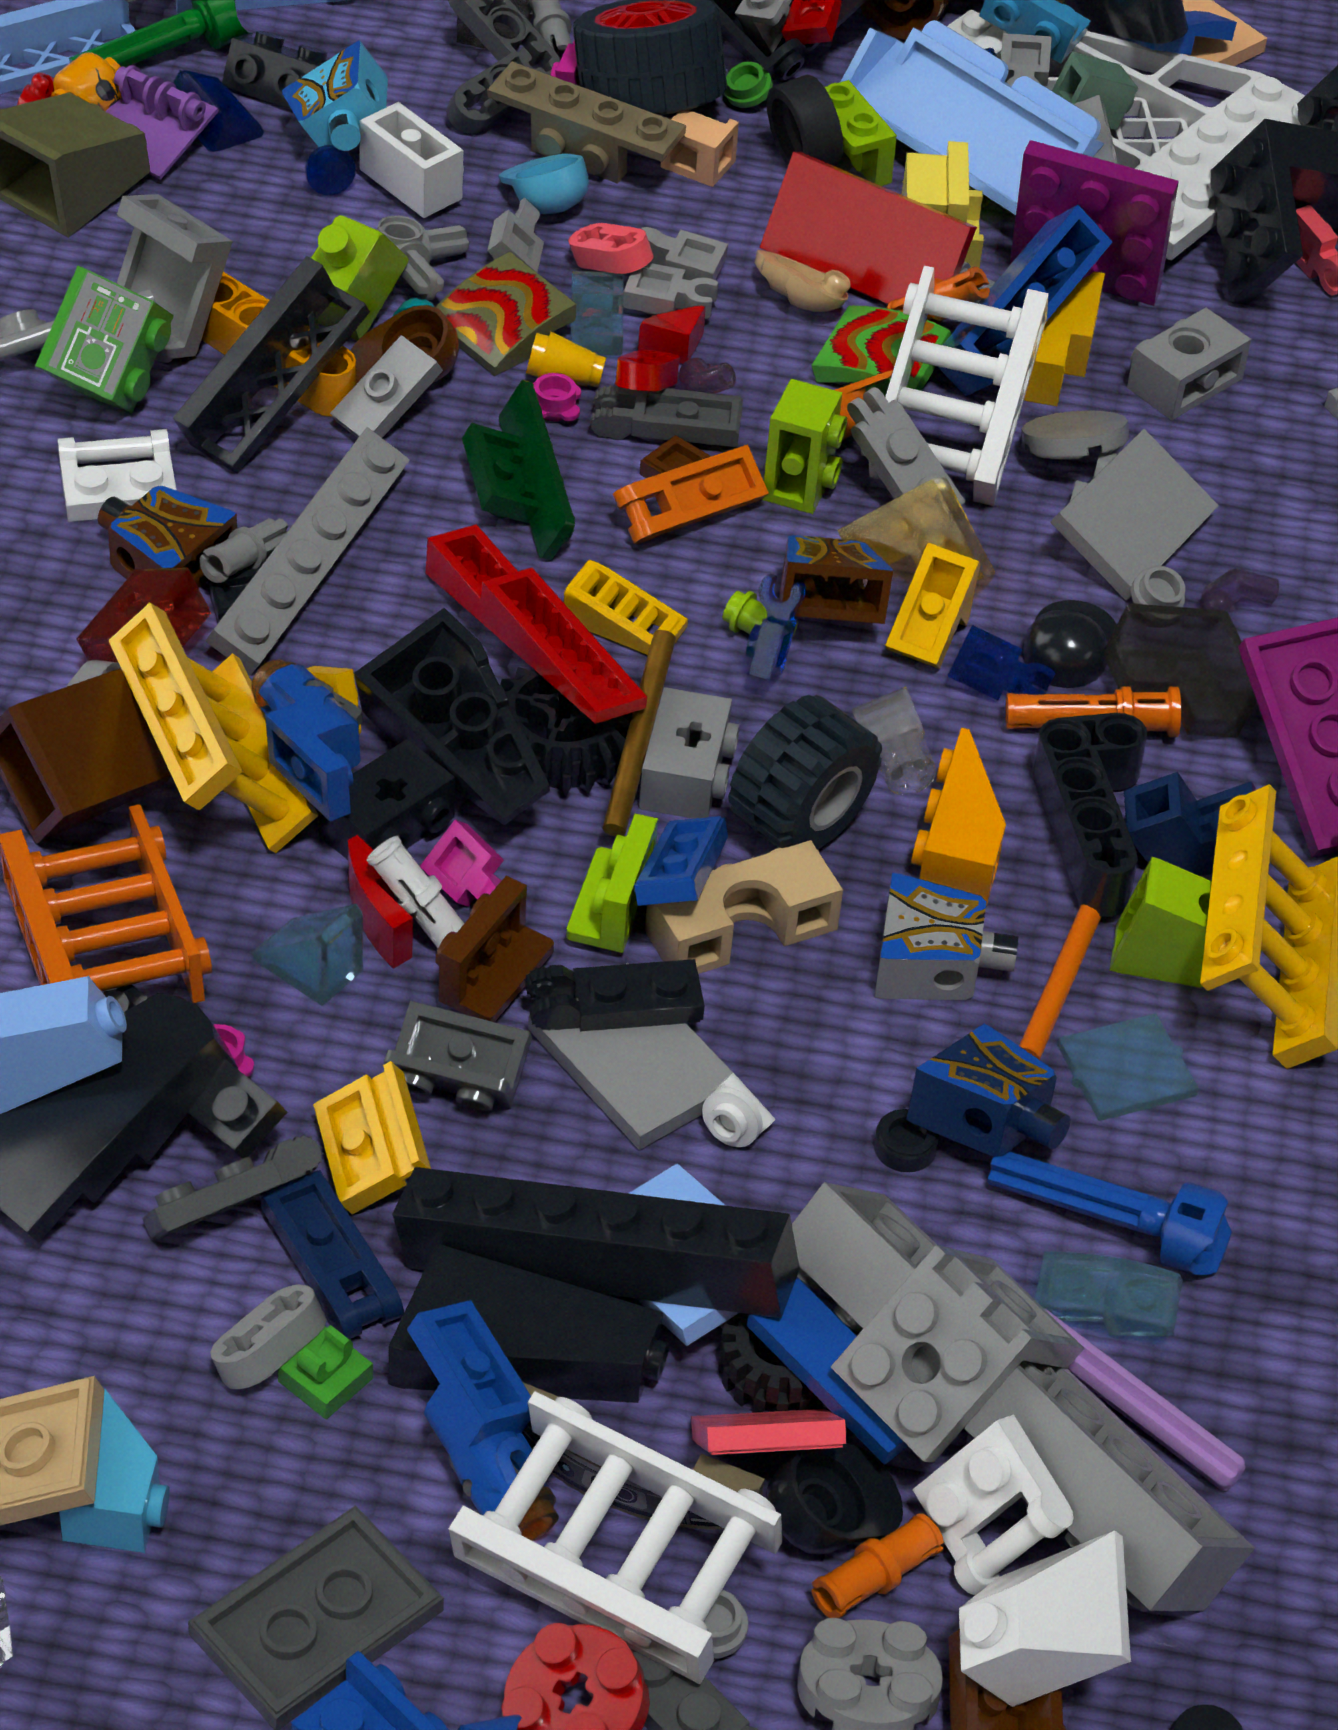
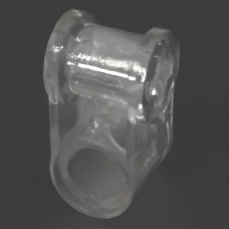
[852,686,937,795]

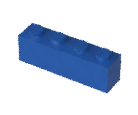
[937,205,1112,396]

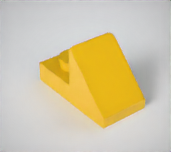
[885,542,981,669]

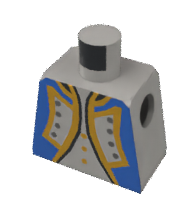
[874,873,1019,1000]

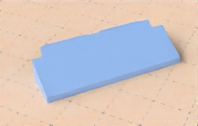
[841,20,1104,215]

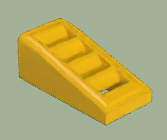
[564,559,688,655]

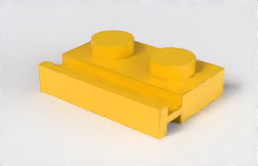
[313,1061,431,1215]

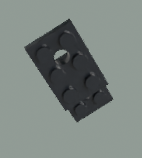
[1210,65,1338,305]

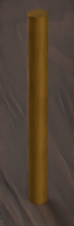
[602,630,676,837]

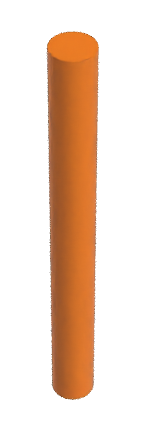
[1019,905,1102,1060]

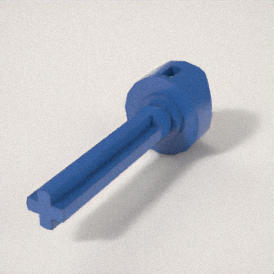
[987,1151,1232,1275]

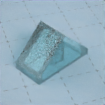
[251,904,363,1006]

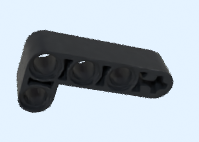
[1056,0,1189,44]
[1033,713,1147,917]

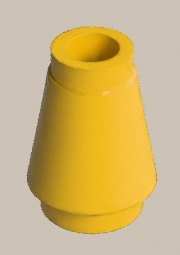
[526,331,606,388]

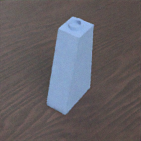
[0,976,127,1114]

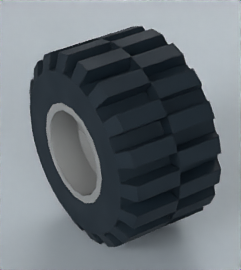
[728,695,882,850]

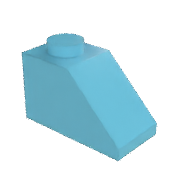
[59,1389,170,1553]

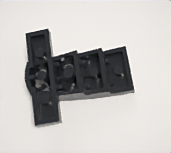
[0,985,288,1243]

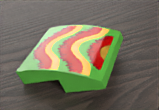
[811,305,951,397]

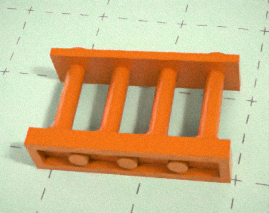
[0,804,212,1003]

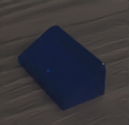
[173,70,264,152]

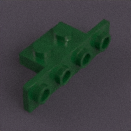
[462,380,575,561]

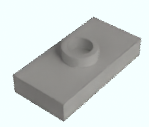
[330,335,443,438]

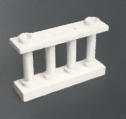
[861,265,1049,506]
[448,1391,782,1684]

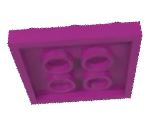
[1010,140,1179,306]

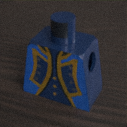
[906,1024,1071,1156]

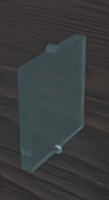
[1057,1013,1199,1121]

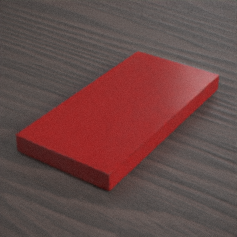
[759,152,977,324]

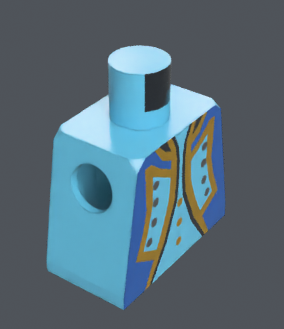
[282,40,388,156]

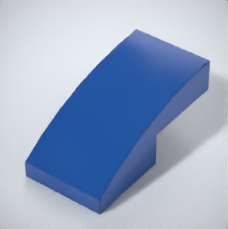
[1125,11,1237,55]

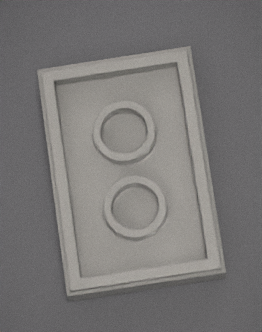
[1050,429,1219,600]
[528,963,732,1150]

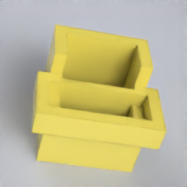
[901,141,984,268]

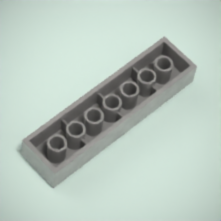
[792,1182,1255,1612]

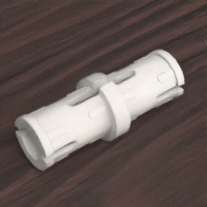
[367,836,465,950]

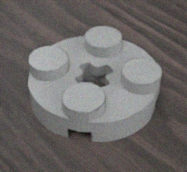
[797,1618,943,1730]

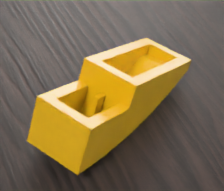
[1024,272,1105,406]

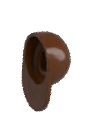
[351,305,459,384]

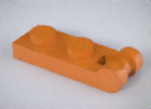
[613,444,769,545]

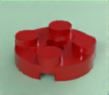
[502,1623,650,1730]

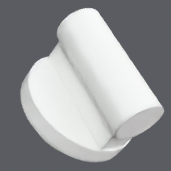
[702,1072,775,1147]

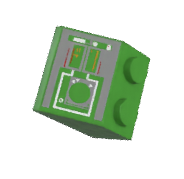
[35,266,174,413]

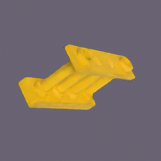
[108,602,318,853]
[1200,784,1338,1069]

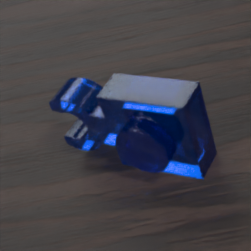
[947,625,1056,700]

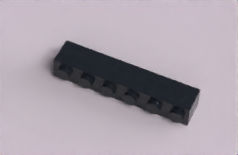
[392,1167,800,1318]

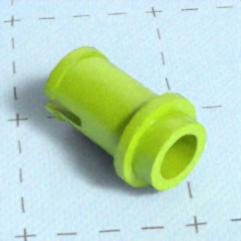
[722,590,798,652]

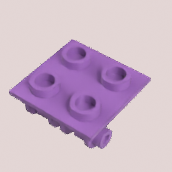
[105,65,219,180]

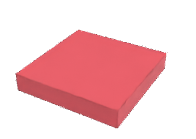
[691,1409,846,1455]

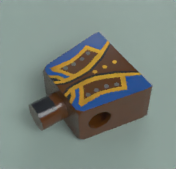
[98,486,237,612]
[779,535,893,624]

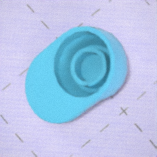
[499,153,589,214]

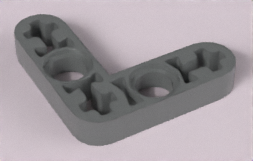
[446,0,560,134]

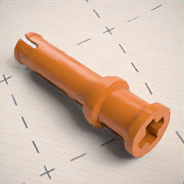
[1005,686,1181,737]

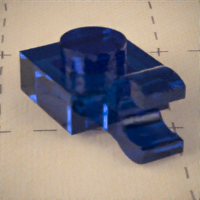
[746,574,806,680]

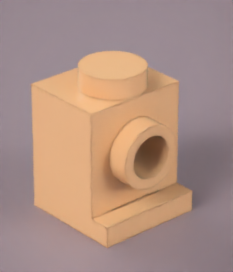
[661,110,739,187]

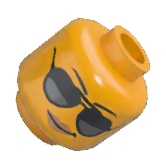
[51,52,122,111]

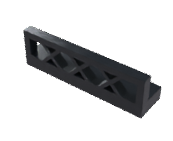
[173,256,370,474]

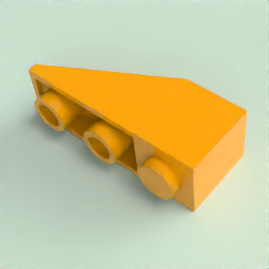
[911,727,1006,906]

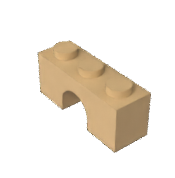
[644,840,843,974]

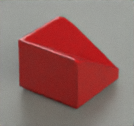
[638,305,706,365]

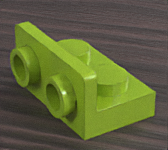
[825,80,897,186]
[566,813,658,953]

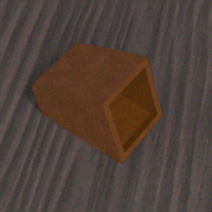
[0,668,172,845]

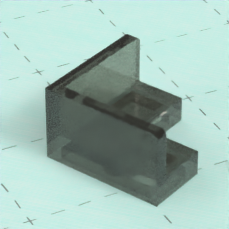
[1104,604,1257,738]

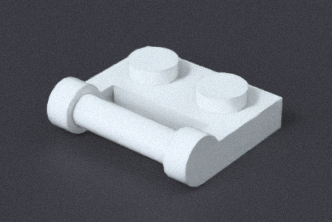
[57,429,176,522]
[912,1414,1074,1595]

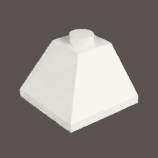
[959,1530,1131,1707]

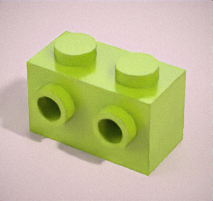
[762,379,847,514]

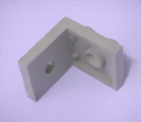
[831,1245,1085,1463]

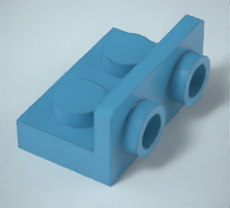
[979,0,1091,64]

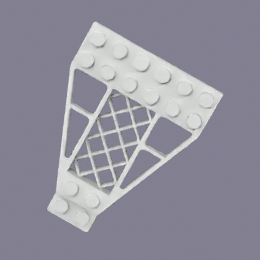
[947,9,1305,260]

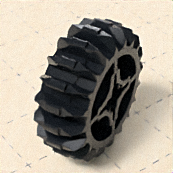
[500,667,633,797]

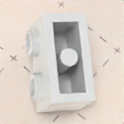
[359,102,464,218]

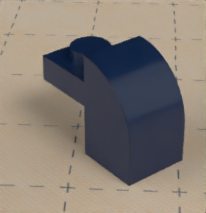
[1124,772,1257,876]

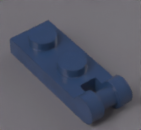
[261,1170,404,1339]

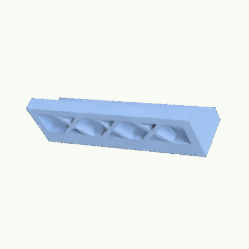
[0,0,136,94]

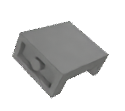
[117,194,233,363]

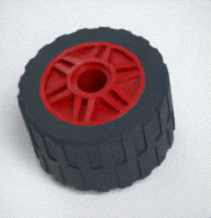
[573,0,727,115]

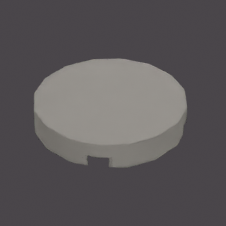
[1021,410,1129,459]

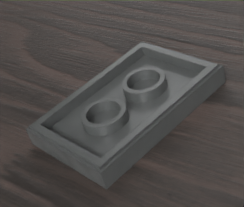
[188,1505,444,1730]

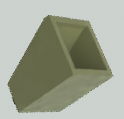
[0,92,150,238]

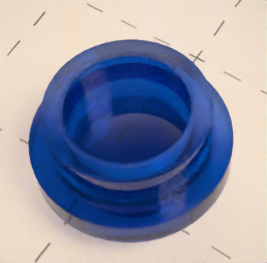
[305,145,356,195]

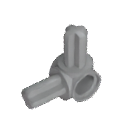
[377,216,469,300]

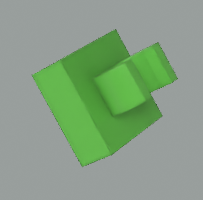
[278,1325,373,1420]

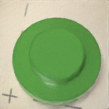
[725,62,773,108]

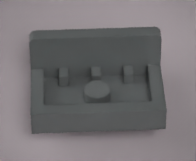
[384,1001,532,1111]

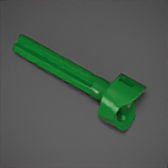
[69,0,253,67]

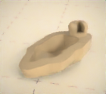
[754,250,851,312]

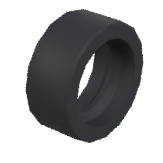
[767,74,843,165]

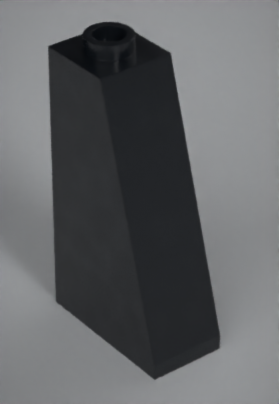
[389,1244,670,1403]

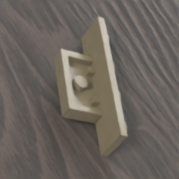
[487,61,686,184]

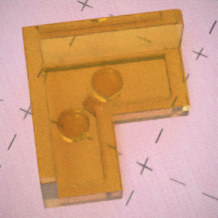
[837,477,996,582]

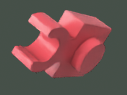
[1296,205,1338,296]

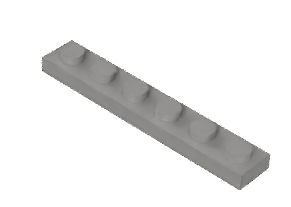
[205,427,410,675]

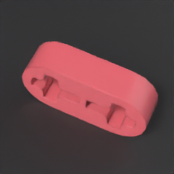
[568,223,654,274]

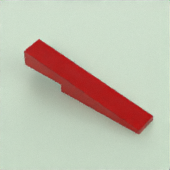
[426,524,647,724]

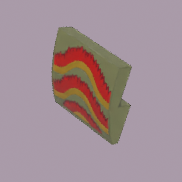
[435,252,577,376]

